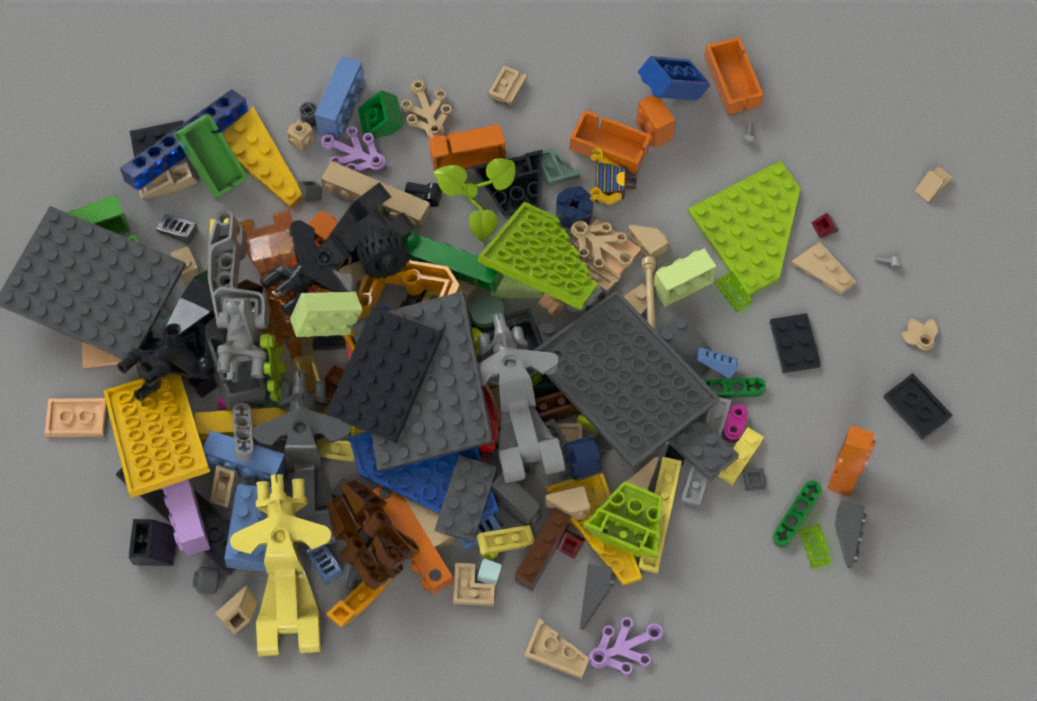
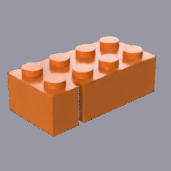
[704,37,764,115]
[569,109,652,175]
[428,124,505,172]

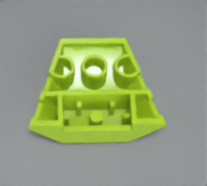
[583,481,662,558]

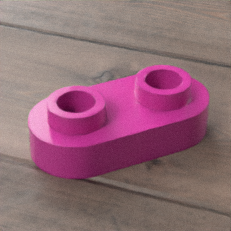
[723,404,748,443]

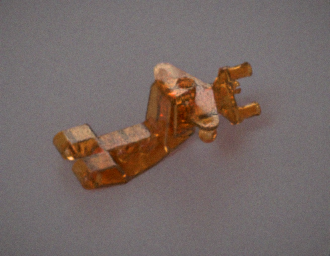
[237,209,328,363]

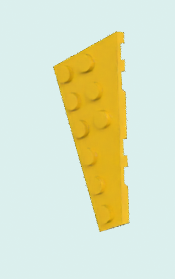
[222,107,303,209]
[545,472,642,586]

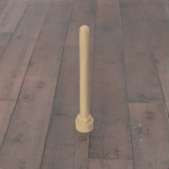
[641,256,656,329]

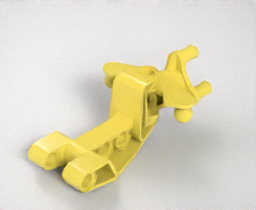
[230,474,332,657]

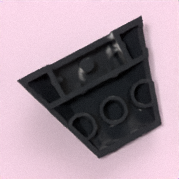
[472,149,543,216]

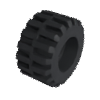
[357,229,409,279]

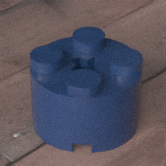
[556,186,593,228]
[563,436,602,481]

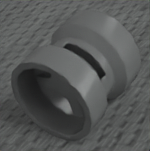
[299,102,317,126]

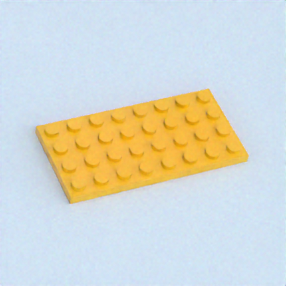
[103,374,210,498]

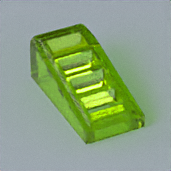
[715,271,753,312]
[798,524,831,568]

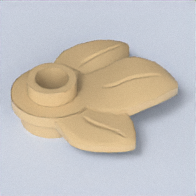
[901,318,938,351]

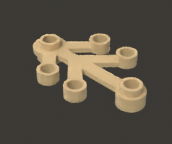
[401,80,452,138]
[571,221,633,270]

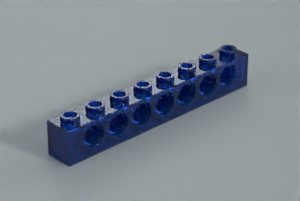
[120,89,249,191]

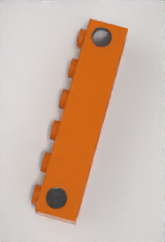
[372,486,453,595]

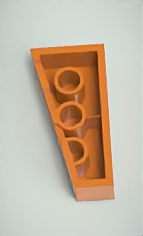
[827,425,876,497]

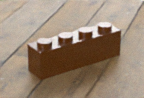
[534,392,580,422]
[515,507,572,591]

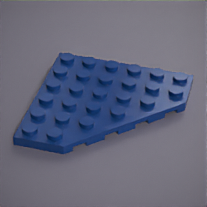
[349,432,499,518]

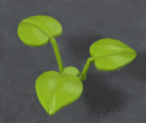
[433,158,515,242]

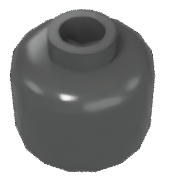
[193,567,223,594]

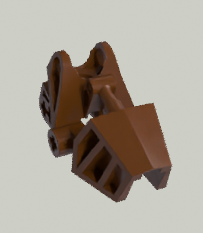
[327,480,420,590]

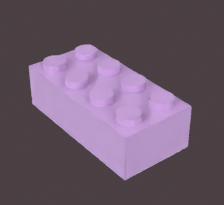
[161,478,210,556]

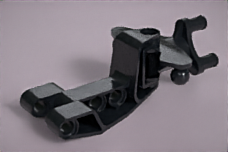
[260,182,415,317]
[117,270,263,402]

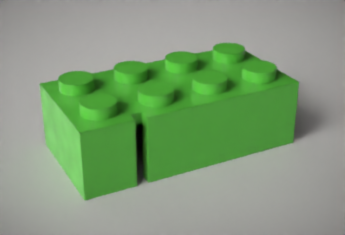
[174,114,248,198]
[67,195,131,235]

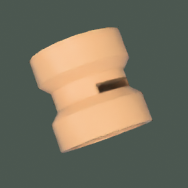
[538,293,565,317]

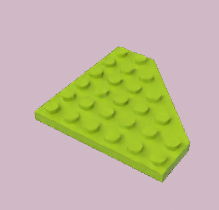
[687,160,801,298]
[477,202,597,310]

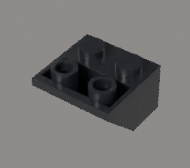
[128,519,176,566]

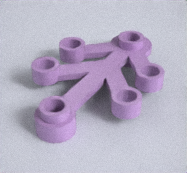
[321,126,386,172]
[588,617,663,676]

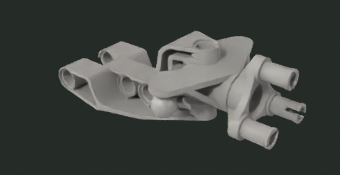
[208,209,271,383]
[478,313,565,483]

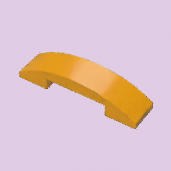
[326,578,392,628]

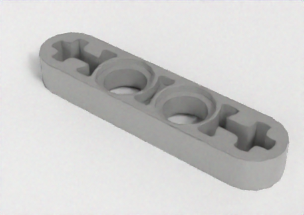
[232,402,253,462]

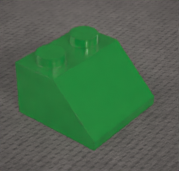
[358,90,403,139]

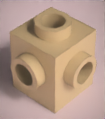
[287,119,315,152]

